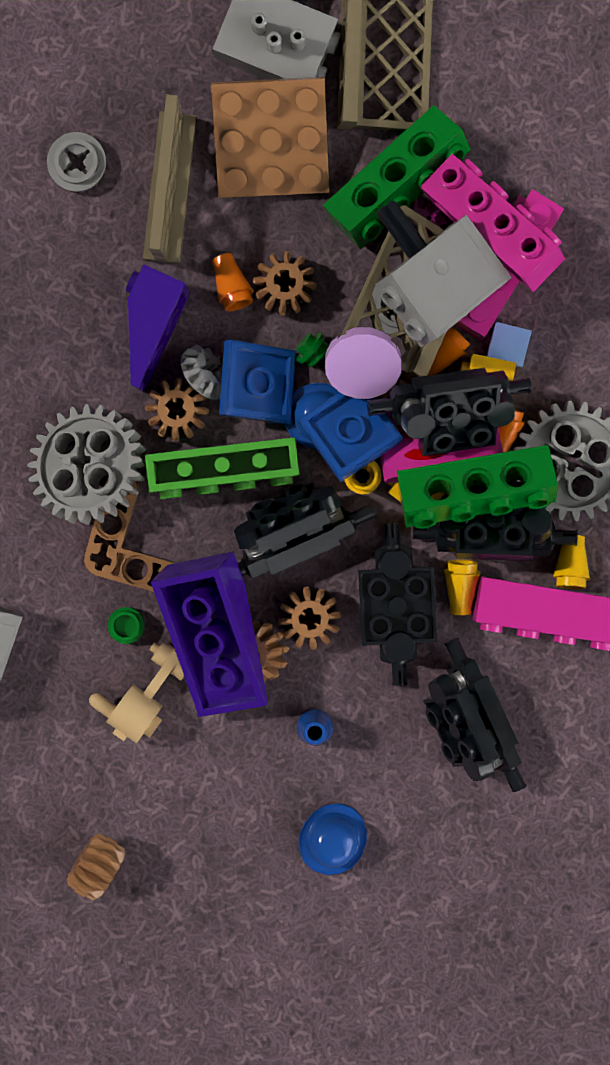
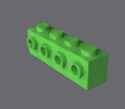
[145,437,300,499]

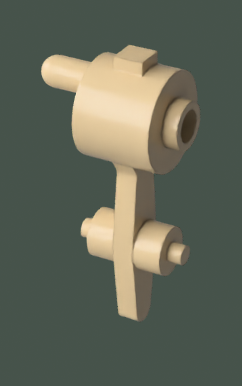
[89,641,184,744]

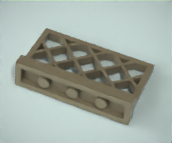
[336,0,433,132]
[143,94,197,265]
[341,205,447,384]

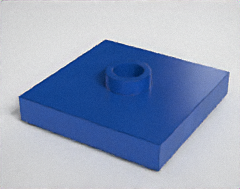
[219,339,296,425]
[298,392,403,483]

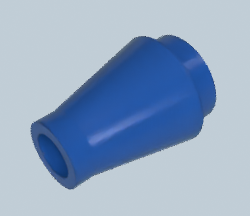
[296,709,333,746]

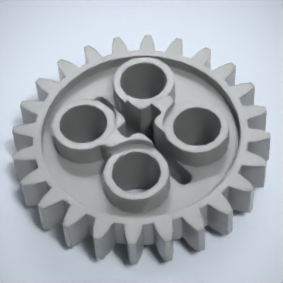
[512,401,610,521]
[27,404,146,525]

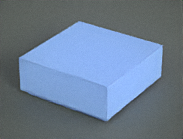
[486,322,532,368]

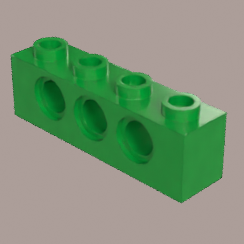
[323,105,471,250]
[397,445,558,529]

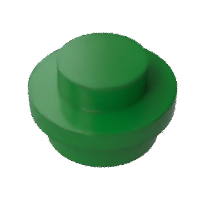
[296,332,329,367]
[107,607,145,644]

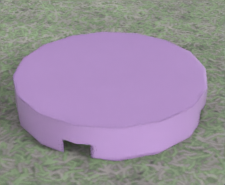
[325,327,401,399]

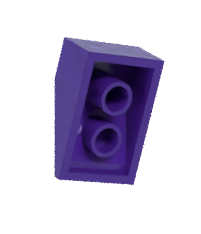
[126,264,190,393]

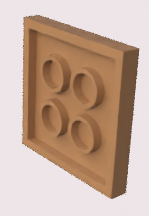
[211,77,329,198]

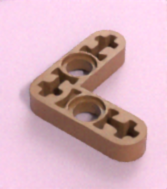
[84,477,175,592]

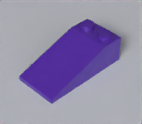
[151,551,268,717]

